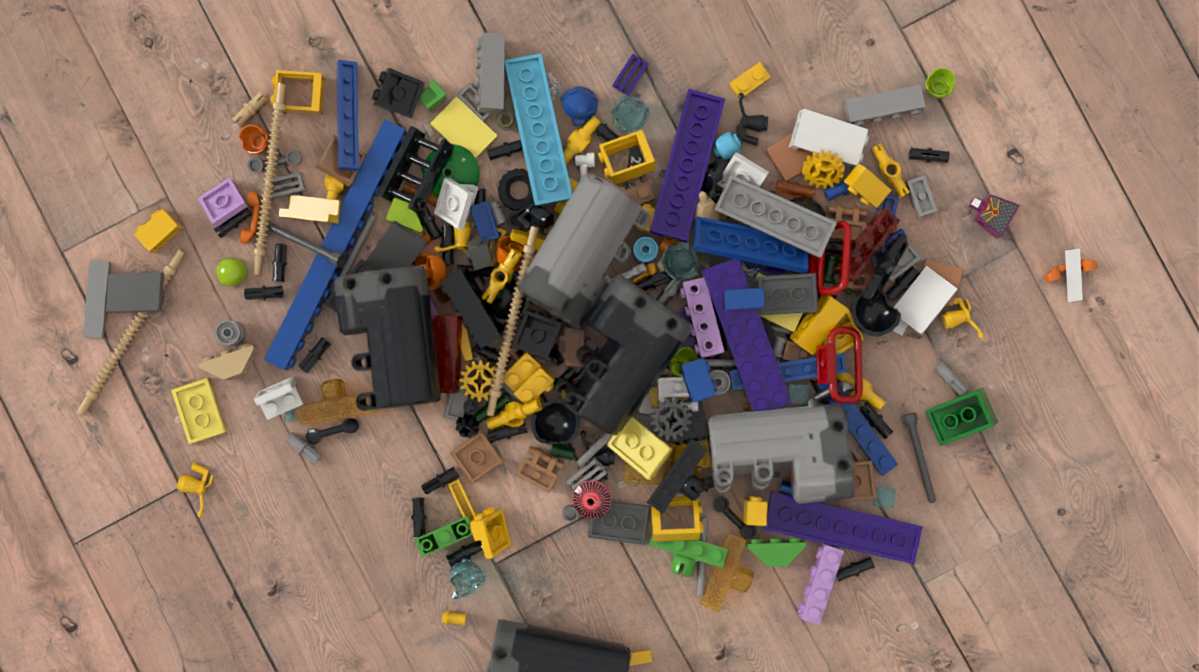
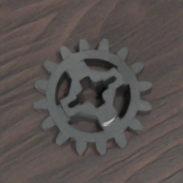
[649,397,692,440]

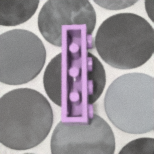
[680,277,724,358]
[797,543,844,625]

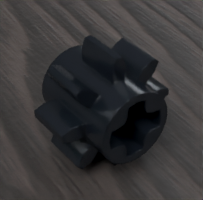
[455,414,480,438]

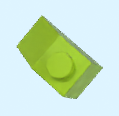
[386,198,425,235]

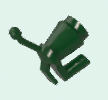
[824,255,853,294]

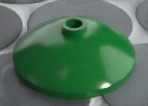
[423,144,480,198]

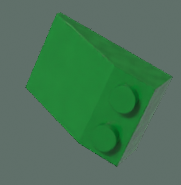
[925,387,998,446]

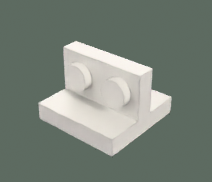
[717,152,769,188]
[434,178,478,229]
[254,376,303,420]

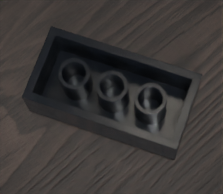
[441,266,505,348]

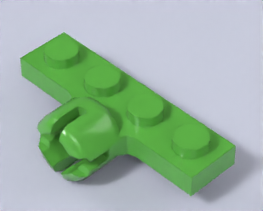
[649,529,729,577]

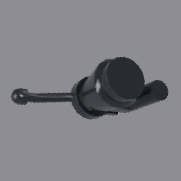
[736,93,768,146]
[701,159,726,196]
[516,203,554,231]
[580,430,615,480]

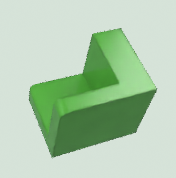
[419,80,447,112]

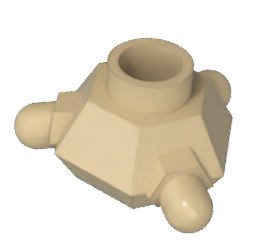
[693,191,727,232]

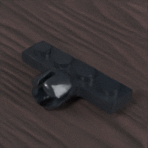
[862,233,908,308]
[647,439,707,514]

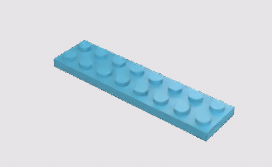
[504,53,572,207]

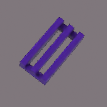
[612,54,649,96]

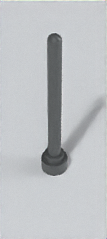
[268,224,346,268]
[901,412,936,503]

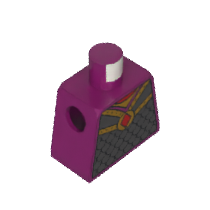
[969,194,1020,239]

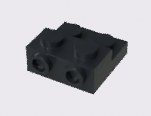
[372,68,425,118]
[512,310,564,360]
[666,399,709,446]

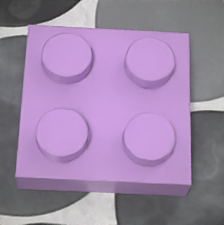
[198,177,248,228]

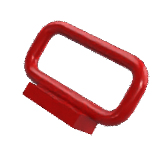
[806,221,852,296]
[817,326,863,404]

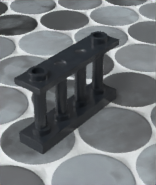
[376,126,454,215]

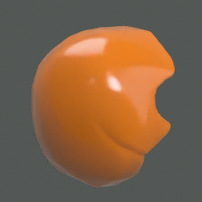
[239,124,270,155]

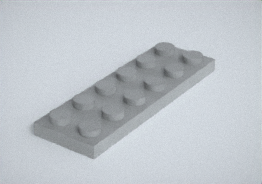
[714,175,837,258]

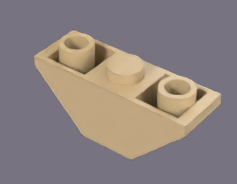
[197,343,258,380]

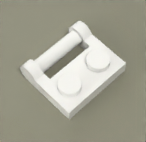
[658,377,698,412]

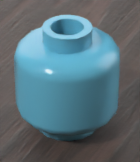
[713,132,742,160]

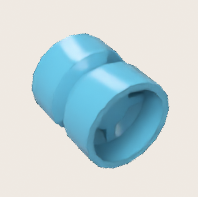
[633,237,658,264]

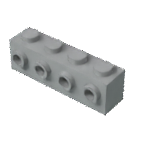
[474,32,505,114]
[843,84,925,126]

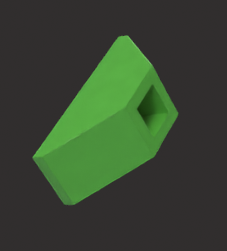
[414,516,473,557]
[746,537,806,567]

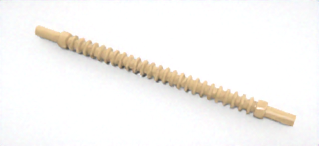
[253,83,286,275]
[486,226,538,416]
[76,249,185,416]

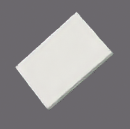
[893,266,958,335]

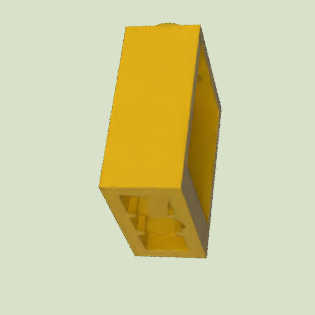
[271,70,325,115]
[597,130,656,185]
[651,497,704,542]

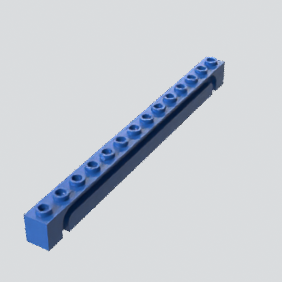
[264,119,407,370]

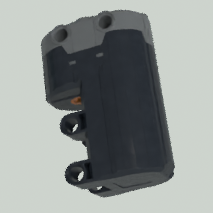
[334,266,441,411]
[554,273,694,436]
[487,619,631,672]

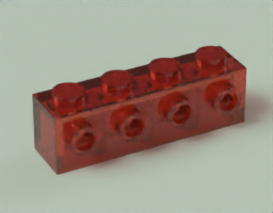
[833,208,900,282]
[432,314,462,394]

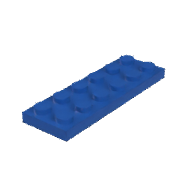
[694,216,808,274]

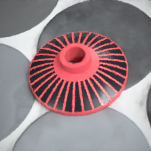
[573,480,611,518]

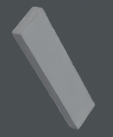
[83,261,111,338]

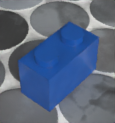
[679,358,717,403]

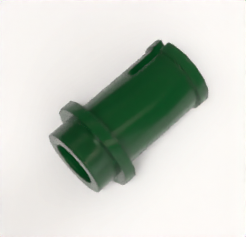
[550,445,575,461]

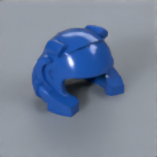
[560,86,598,126]

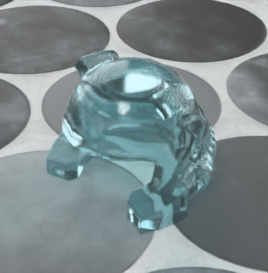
[611,95,649,132]
[661,242,698,281]
[449,558,486,600]

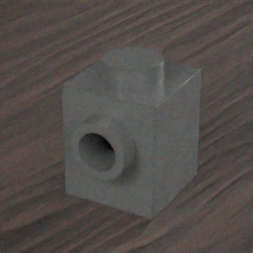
[465,237,493,270]

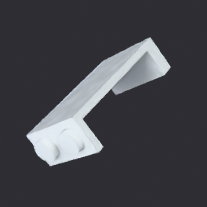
[789,109,869,168]

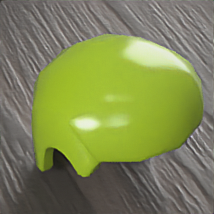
[926,68,955,99]
[216,257,248,287]
[669,347,699,377]

